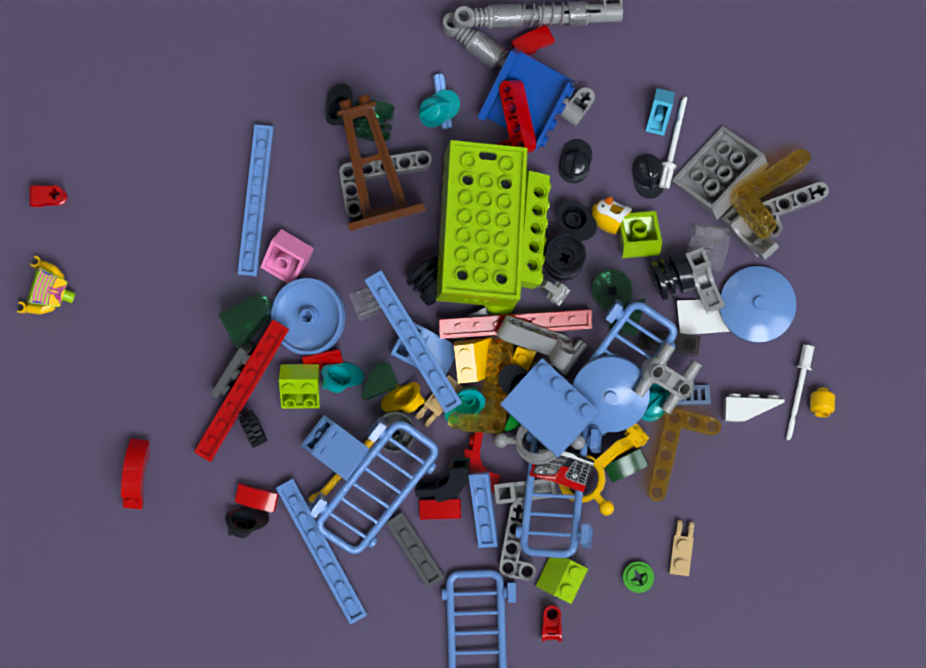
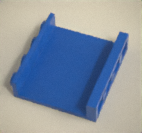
[477,48,575,151]

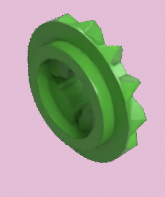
[623,562,654,593]

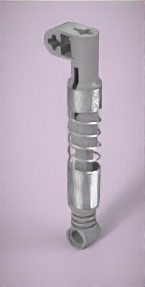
[452,0,623,29]
[442,13,595,127]

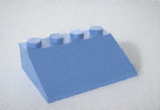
[500,359,600,458]

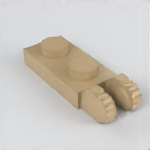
[415,375,463,427]
[669,520,694,576]

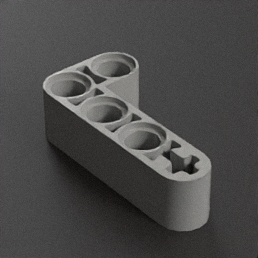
[755,182,829,239]
[497,316,575,370]
[499,502,536,580]

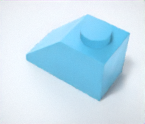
[646,88,675,136]

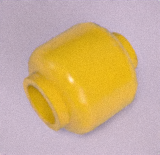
[810,388,835,418]

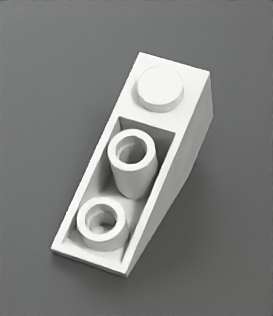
[723,394,784,422]

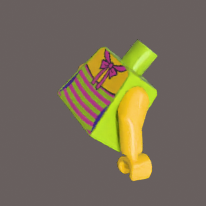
[17,256,75,315]

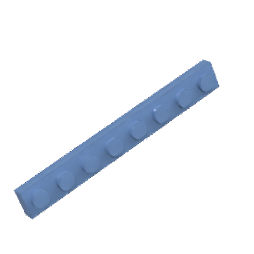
[237,124,274,277]
[364,271,462,413]
[276,479,367,625]

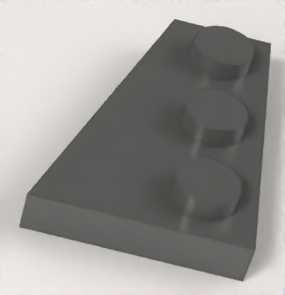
[210,341,257,399]

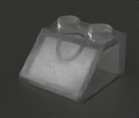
[686,222,730,272]

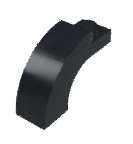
[415,458,471,502]

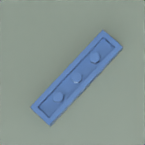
[469,471,499,548]

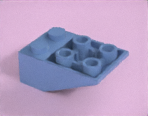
[391,322,455,376]
[300,415,370,481]

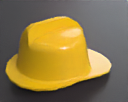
[381,382,425,413]

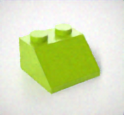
[619,211,662,258]
[536,557,588,604]

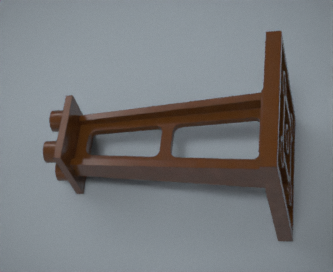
[338,94,426,231]

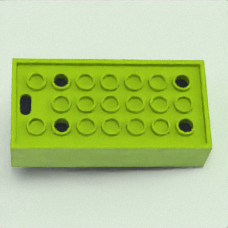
[436,140,527,308]

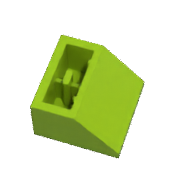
[279,364,320,409]

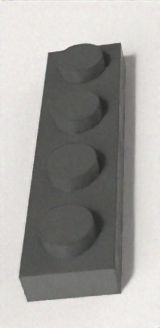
[386,513,445,588]

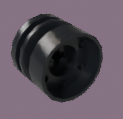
[544,234,586,281]
[650,252,695,301]
[406,256,438,307]

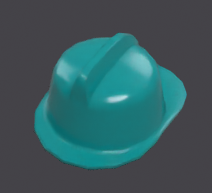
[419,90,460,128]
[321,363,364,393]
[641,383,669,422]
[444,386,486,426]

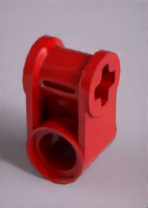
[29,185,68,207]
[542,604,562,642]

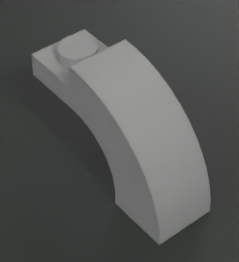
[720,206,779,260]
[685,247,725,314]
[494,479,557,504]

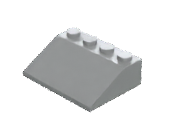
[672,126,769,220]

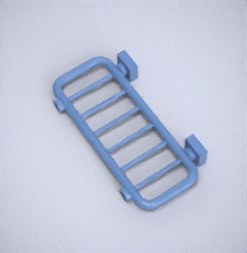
[562,299,677,436]
[309,417,438,554]
[516,426,602,558]
[442,570,517,668]

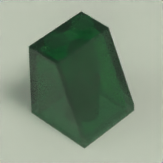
[218,292,273,350]

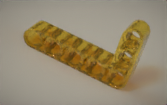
[731,149,811,239]
[448,338,513,433]
[647,409,721,502]

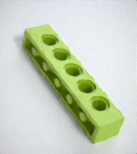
[521,171,551,289]

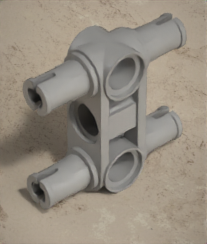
[633,342,702,414]

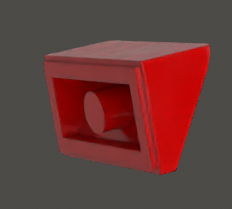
[302,349,343,370]

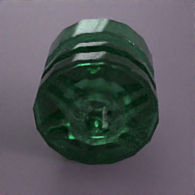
[353,100,395,141]
[592,269,633,311]

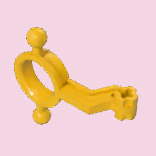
[559,423,650,516]

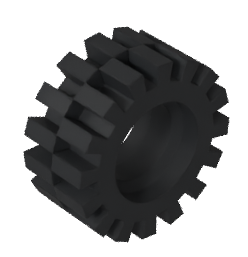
[238,410,267,448]

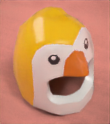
[592,197,632,235]

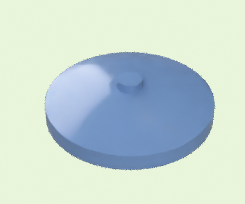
[719,266,796,343]
[271,278,345,355]
[572,355,650,432]

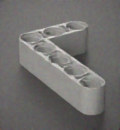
[340,151,432,220]

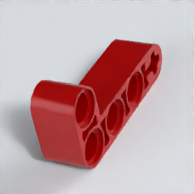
[498,79,536,153]

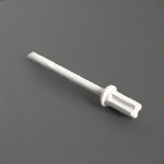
[659,96,687,189]
[786,344,815,440]

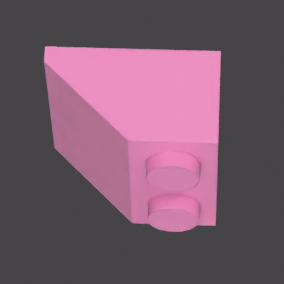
[261,229,314,284]

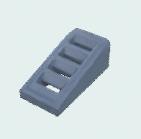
[676,385,711,406]

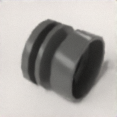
[376,411,415,453]

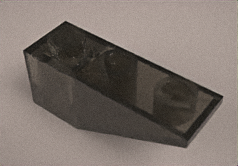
[639,330,701,357]

